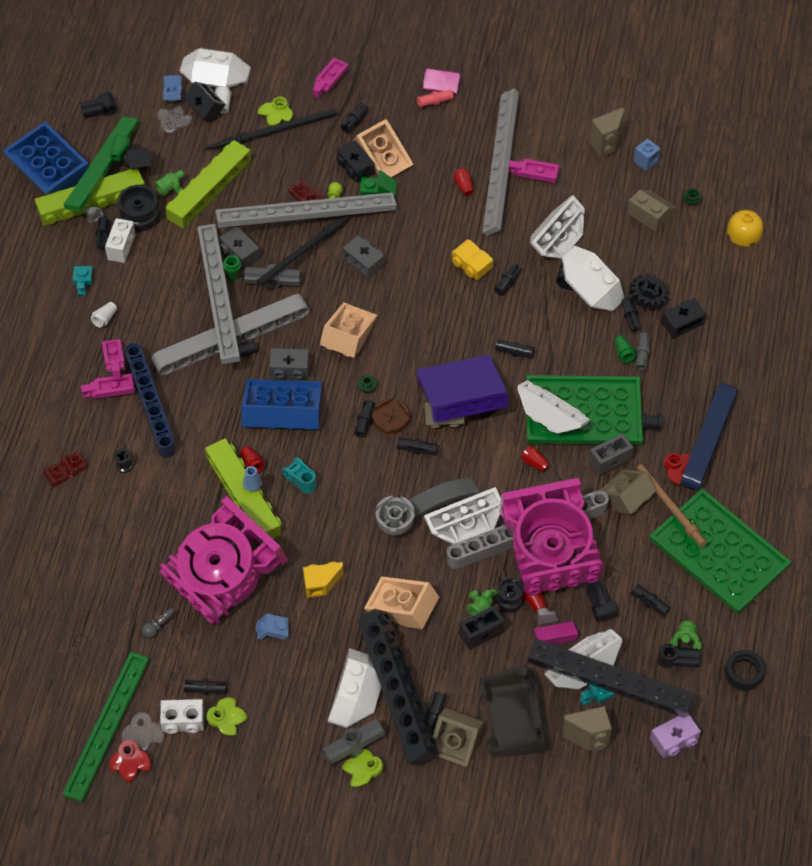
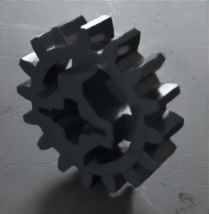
[629,273,669,310]

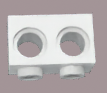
[105,218,135,263]
[160,699,204,734]

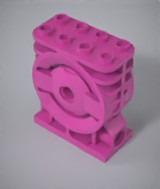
[499,478,604,595]
[159,496,288,625]

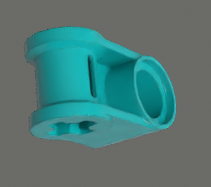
[281,457,317,494]

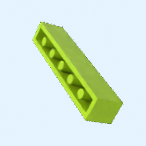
[166,140,251,229]
[35,168,144,226]
[205,438,282,539]

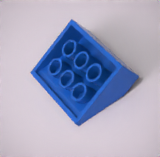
[3,122,89,195]
[242,379,322,430]

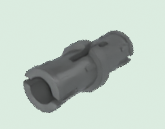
[635,333,651,371]

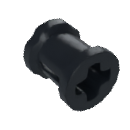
[642,413,662,431]
[114,448,133,473]

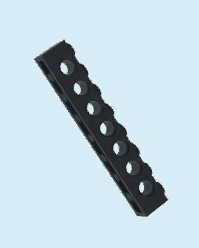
[357,608,440,766]
[527,638,693,718]

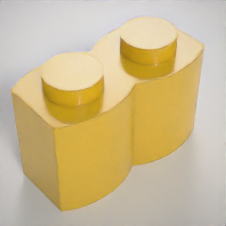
[452,239,493,280]

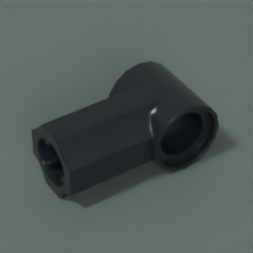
[80,92,117,117]
[585,581,617,622]
[657,643,700,668]

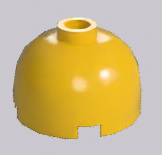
[727,210,764,247]

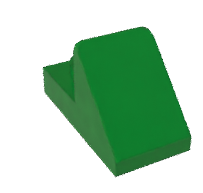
[360,170,397,198]

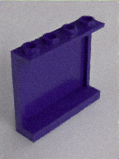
[416,355,508,423]

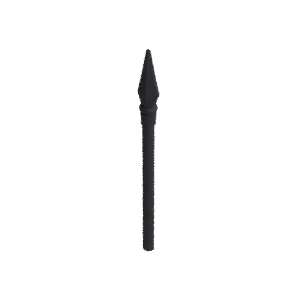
[204,108,337,150]
[257,214,353,286]

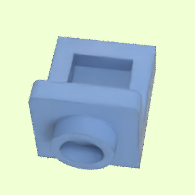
[163,75,182,102]
[256,614,288,640]

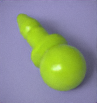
[327,182,343,199]

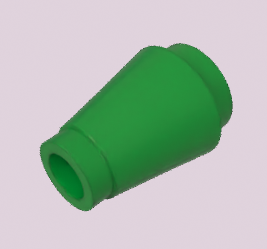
[110,134,131,161]
[223,255,241,281]
[614,336,636,363]

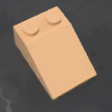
[353,119,414,177]
[320,302,377,358]
[364,576,439,629]

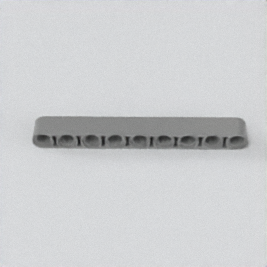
[151,294,310,375]
[447,490,609,569]

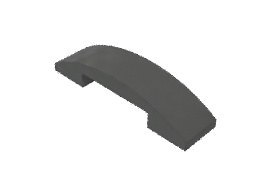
[409,478,480,521]

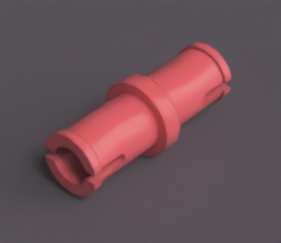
[417,89,453,108]

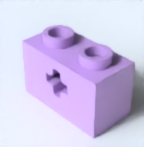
[650,712,701,759]

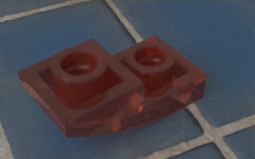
[288,179,325,202]
[43,451,88,487]

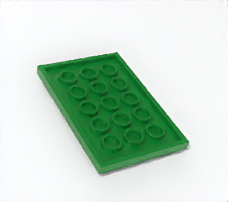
[526,375,643,445]
[649,488,791,615]

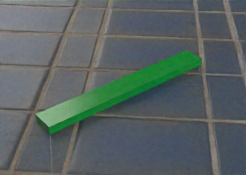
[64,117,140,212]
[63,652,150,804]

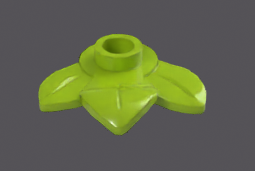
[258,97,293,126]
[206,698,248,736]
[342,749,383,787]

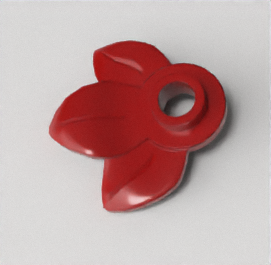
[664,453,690,485]
[110,740,151,782]

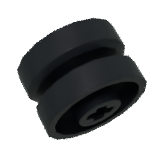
[118,185,160,231]

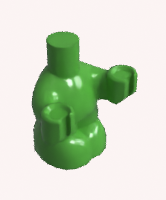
[154,170,184,197]
[466,589,497,616]
[670,620,702,650]

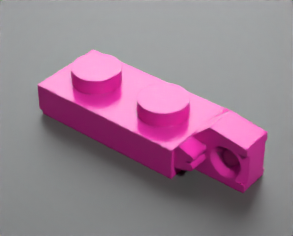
[313,58,349,99]
[508,159,559,183]
[102,339,125,380]
[81,374,135,398]

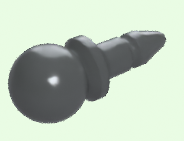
[142,609,174,638]

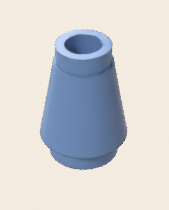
[243,466,262,492]

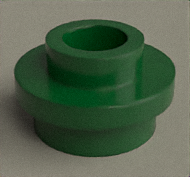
[683,188,701,205]
[358,375,377,393]

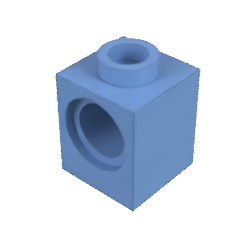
[633,139,660,172]

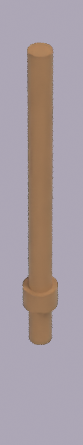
[636,464,707,547]

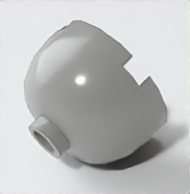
[375,496,415,536]

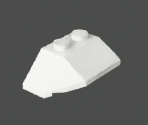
[180,48,251,88]
[530,195,585,259]
[562,246,624,312]
[517,380,590,433]
[424,487,501,544]
[545,629,622,689]
[327,648,381,728]

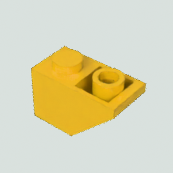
[303,562,344,598]

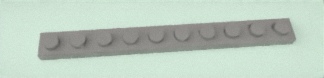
[482,88,519,236]
[215,193,397,228]
[197,224,240,364]

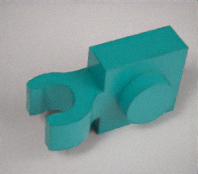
[73,266,93,295]
[580,685,617,706]

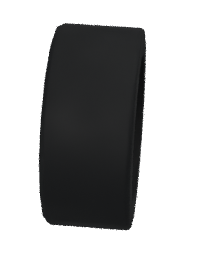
[725,650,765,691]

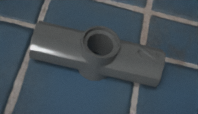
[244,264,301,289]
[321,720,385,765]

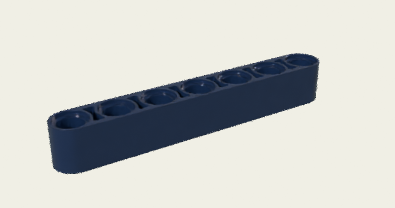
[125,343,175,458]
[680,382,738,491]

